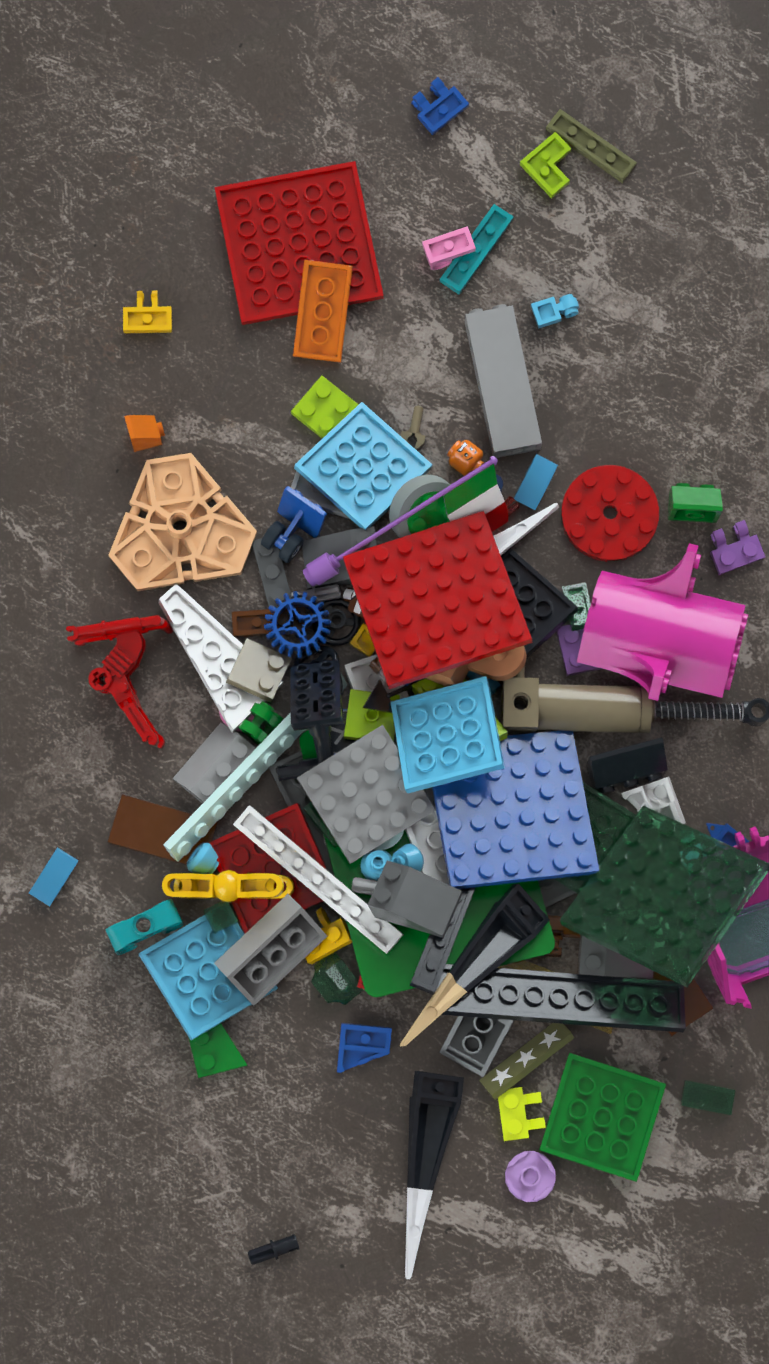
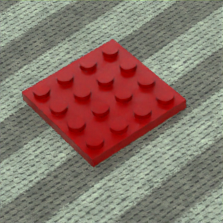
[209,803,328,933]

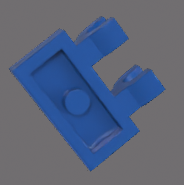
[412,77,469,135]

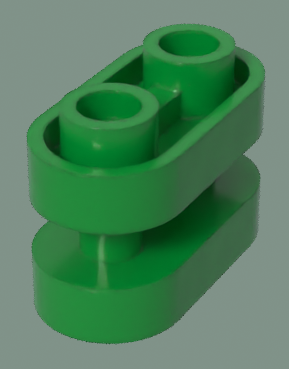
[238,701,284,746]

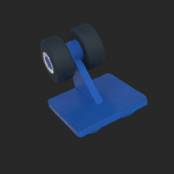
[261,486,327,563]

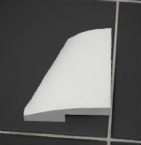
[621,777,686,832]

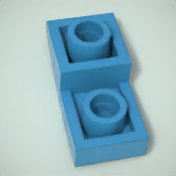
[514,454,558,510]
[29,847,79,906]

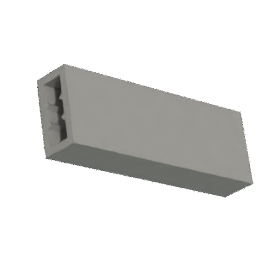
[464,304,542,458]

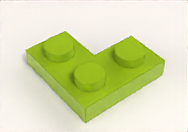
[520,132,571,199]

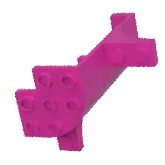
[577,543,749,701]

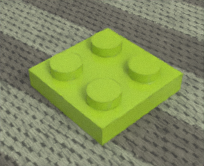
[291,376,359,439]

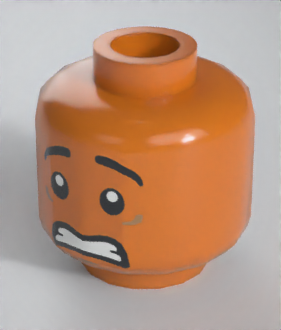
[447,440,484,476]

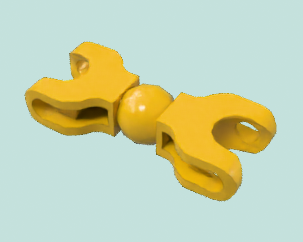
[162,870,294,902]

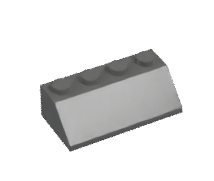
[214,894,327,1006]

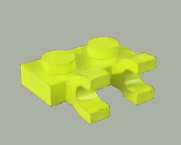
[498,1087,546,1141]

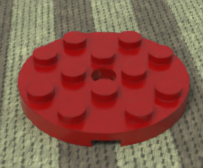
[561,465,659,562]

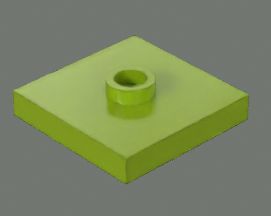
[344,689,400,742]

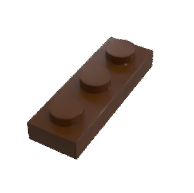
[232,607,307,638]

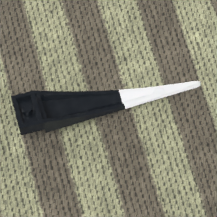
[405,1071,464,1279]

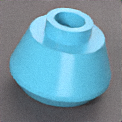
[187,843,219,874]
[391,844,424,872]
[360,849,392,881]

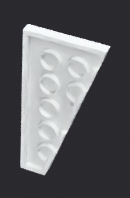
[158,584,283,733]

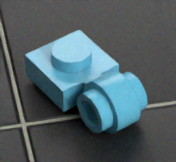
[531,294,580,329]

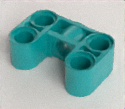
[105,899,184,955]

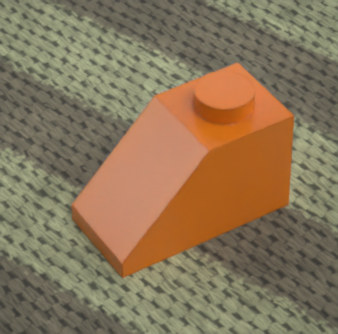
[124,415,165,452]

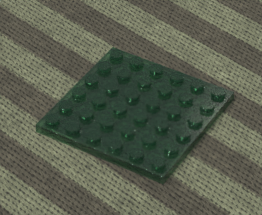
[560,806,769,987]

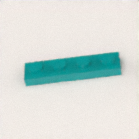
[440,204,514,295]

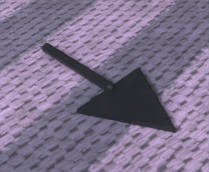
[363,680,420,713]

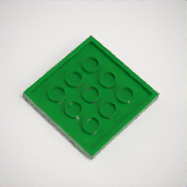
[539,1053,666,1182]

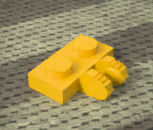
[123,290,172,333]
[305,907,352,965]

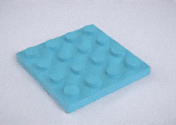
[294,402,433,530]
[391,676,505,793]
[139,903,278,1041]

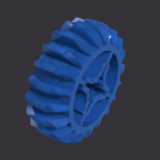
[264,591,331,658]

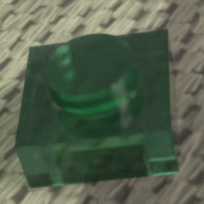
[203,901,238,934]

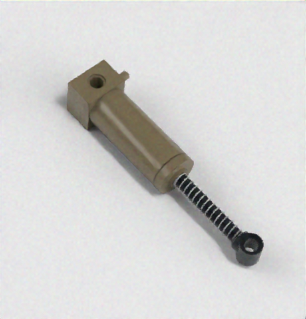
[500,665,769,735]

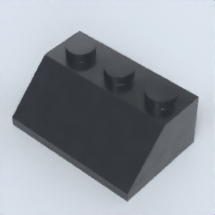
[586,737,668,795]

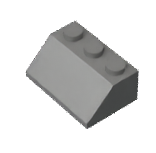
[173,723,256,804]

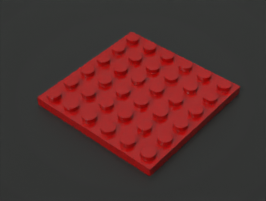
[214,161,384,325]
[343,511,532,689]

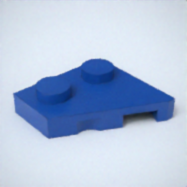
[337,1023,392,1073]

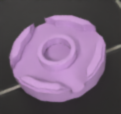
[505,1151,556,1202]

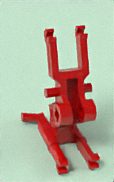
[66,615,173,749]

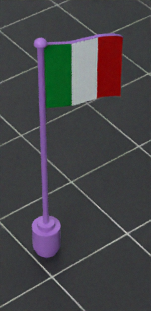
[303,456,508,587]

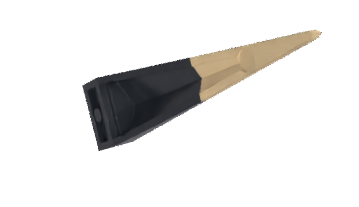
[400,883,550,1047]

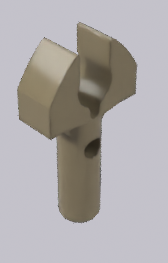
[401,405,425,451]

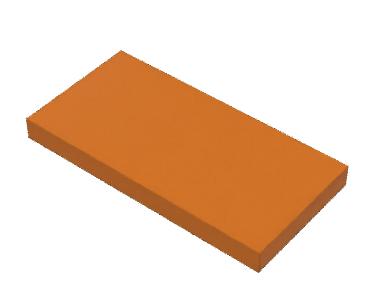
[293,260,352,363]

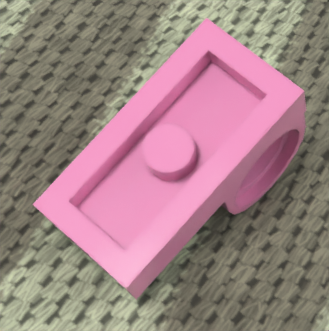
[422,226,476,270]

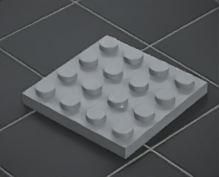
[297,725,435,864]

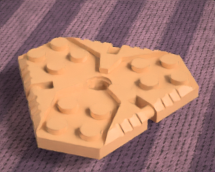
[109,453,257,591]

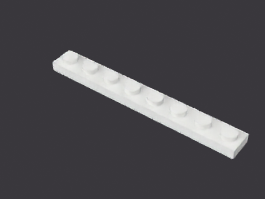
[233,805,404,954]

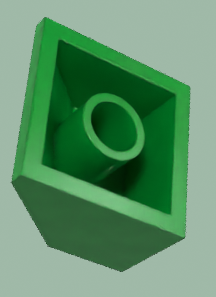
[668,483,723,523]

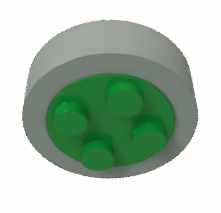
[389,475,451,538]

